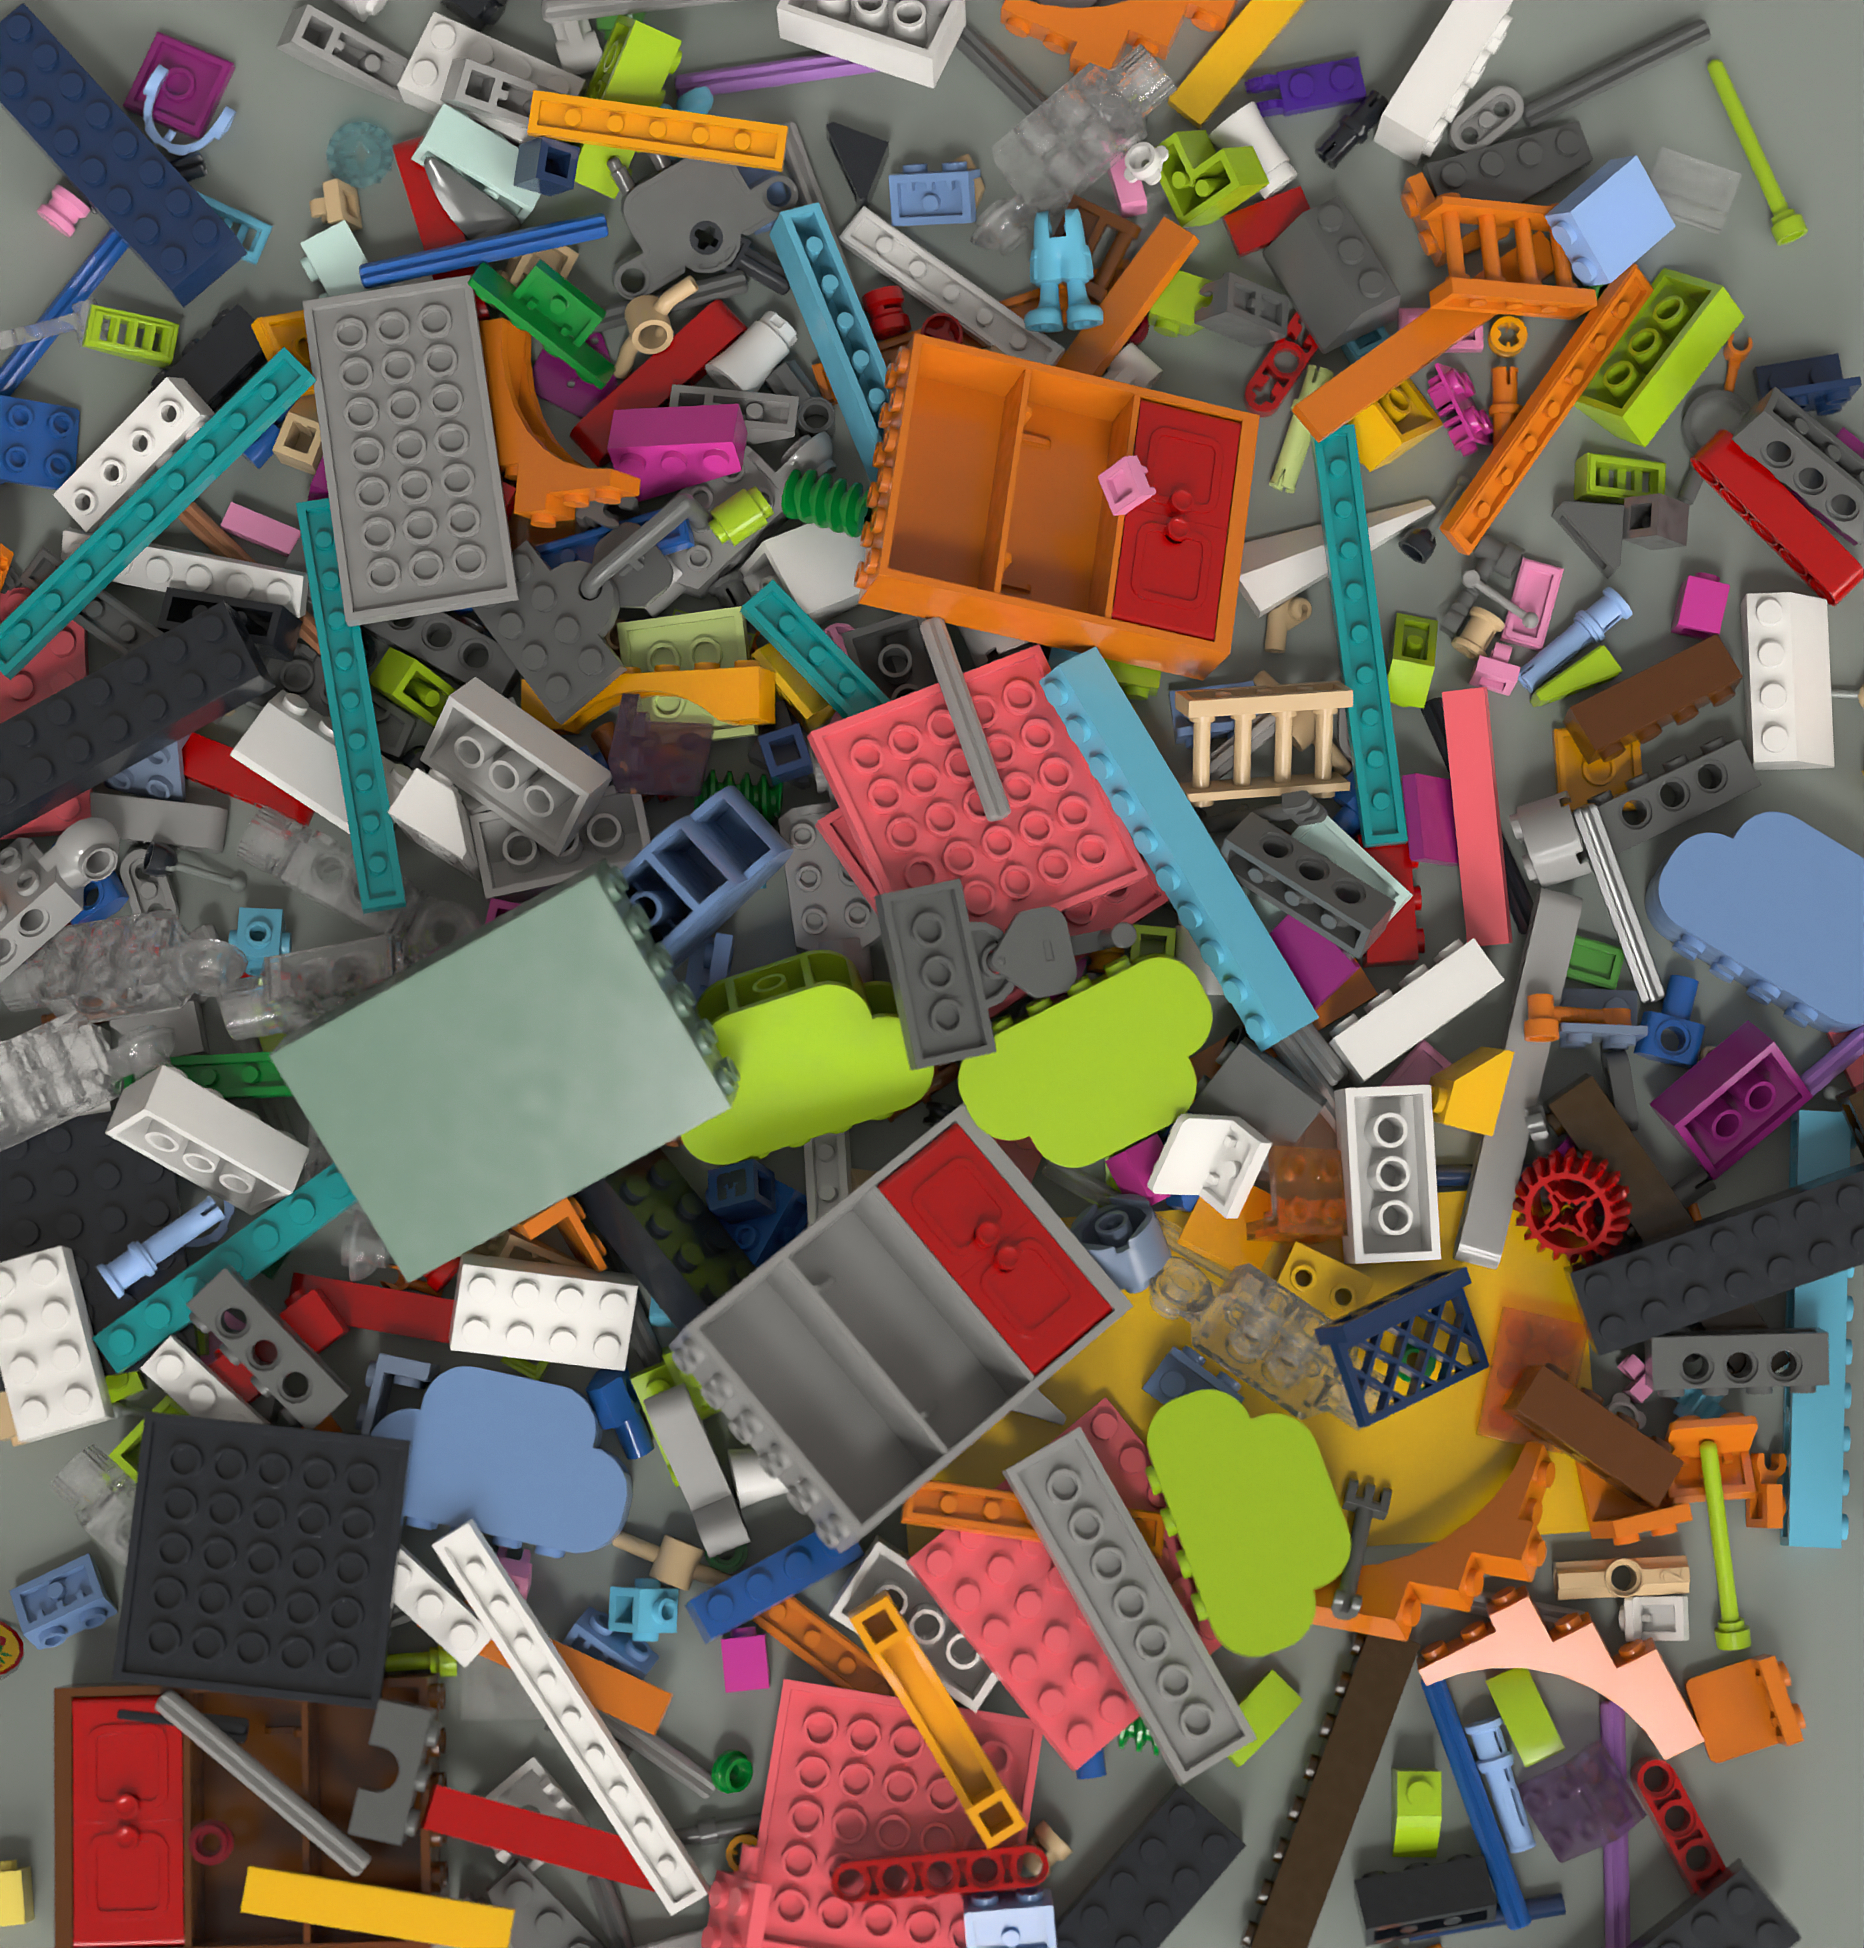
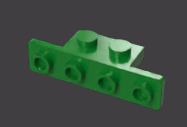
[467,259,616,389]

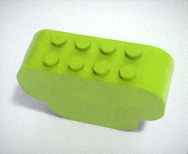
[680,949,934,1165]
[958,953,1212,1168]
[1145,1389,1351,1657]

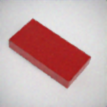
[1222,185,1311,258]

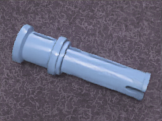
[1518,587,1633,693]
[96,1195,225,1299]
[1464,1715,1536,1853]

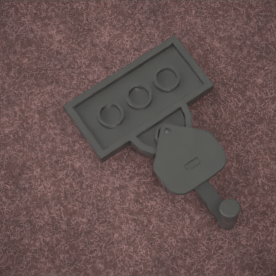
[472,494,713,725]
[874,879,1137,1070]

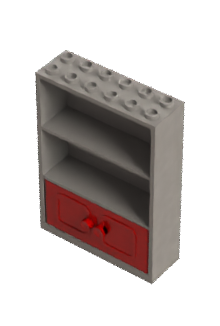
[669,1103,1133,1554]

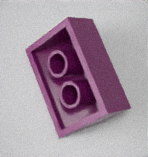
[1649,1020,1813,1181]

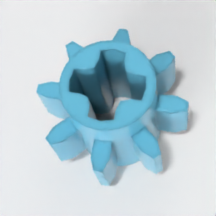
[1671,1389,1727,1419]

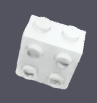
[1147,1114,1272,1219]

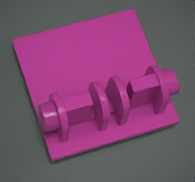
[1427,363,1494,457]

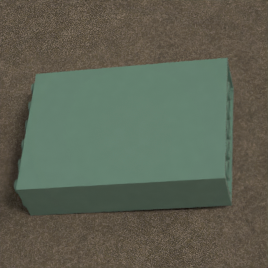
[269,858,741,1283]

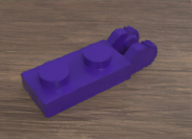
[1244,56,1367,118]

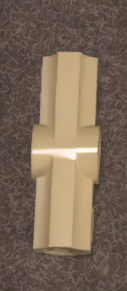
[1552,1555,1690,1600]

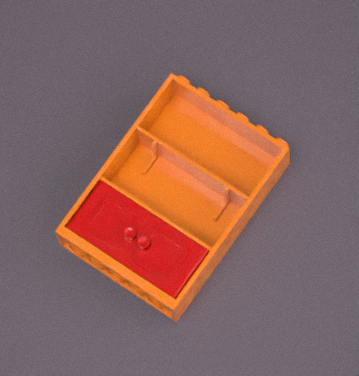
[854,333,1260,681]

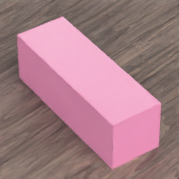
[1102,134,1147,218]
[220,502,301,558]

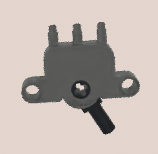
[607,153,798,300]

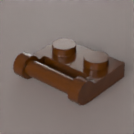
[1053,194,1142,304]

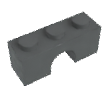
[348,1697,442,1845]

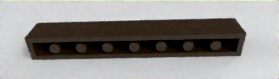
[1543,1073,1790,1374]
[1240,1632,1421,1948]

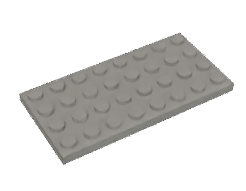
[302,275,519,627]

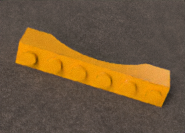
[521,660,775,735]
[848,1589,1027,1849]

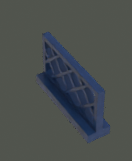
[1314,1267,1490,1428]

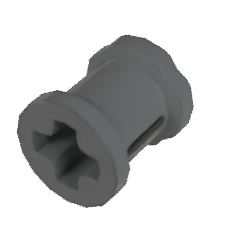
[708,571,751,621]

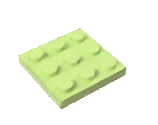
[617,606,759,751]

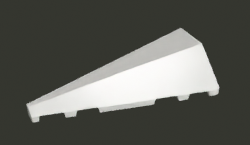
[1238,499,1436,618]

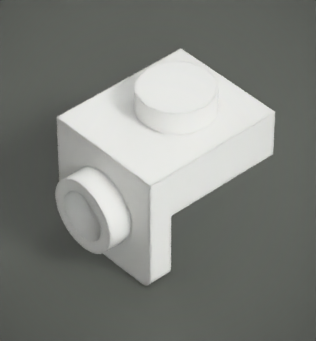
[1619,1596,1689,1642]

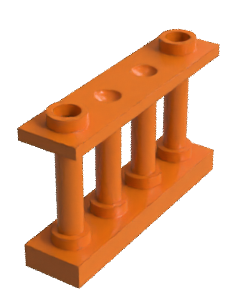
[1420,193,1597,320]

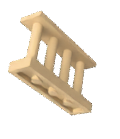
[1175,681,1353,807]

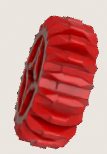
[1513,1147,1632,1265]

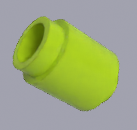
[708,486,774,547]

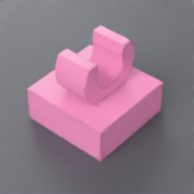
[1098,456,1156,516]
[1469,642,1521,696]
[1617,1354,1654,1404]
[497,1546,532,1600]

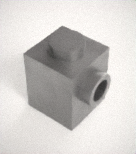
[1622,493,1689,550]

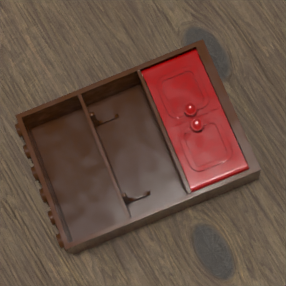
[54,1673,448,1948]

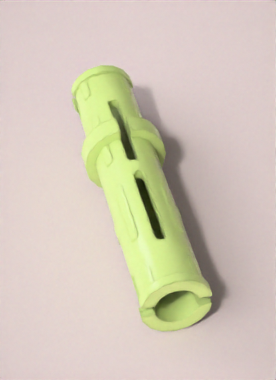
[1269,365,1334,493]

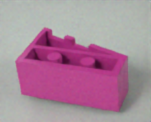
[607,404,748,502]

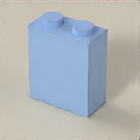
[1545,155,1676,287]

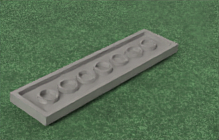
[1002,1427,1257,1784]

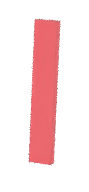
[1442,687,1513,946]

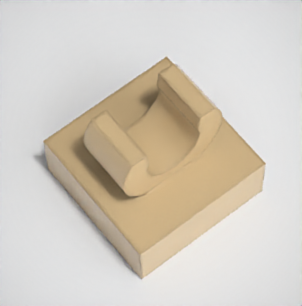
[309,178,362,232]

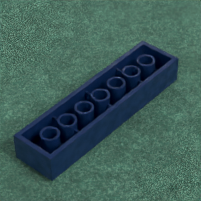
[0,3,248,308]

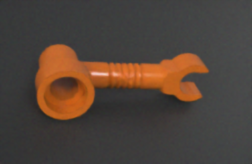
[1524,994,1632,1042]

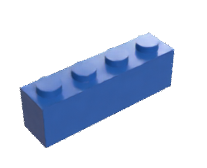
[685,1531,865,1644]

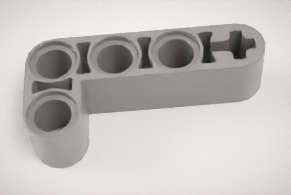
[643,1383,751,1558]

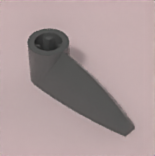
[424,157,521,262]

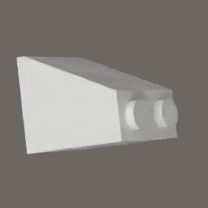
[738,523,866,626]

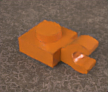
[1746,1453,1787,1528]

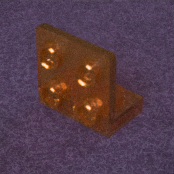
[1246,1146,1348,1244]

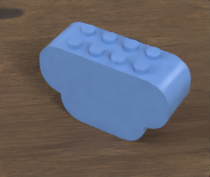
[621,786,794,972]
[1645,811,1864,1033]
[370,1366,633,1558]

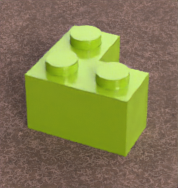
[1154,130,1270,228]

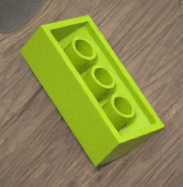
[565,15,682,199]
[1574,268,1745,447]

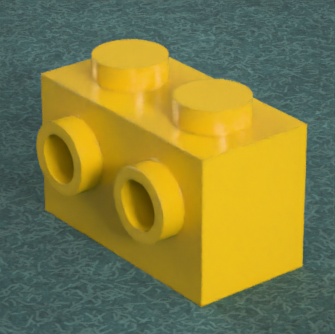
[1270,1242,1375,1325]

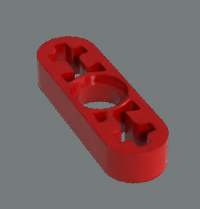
[1243,312,1319,418]

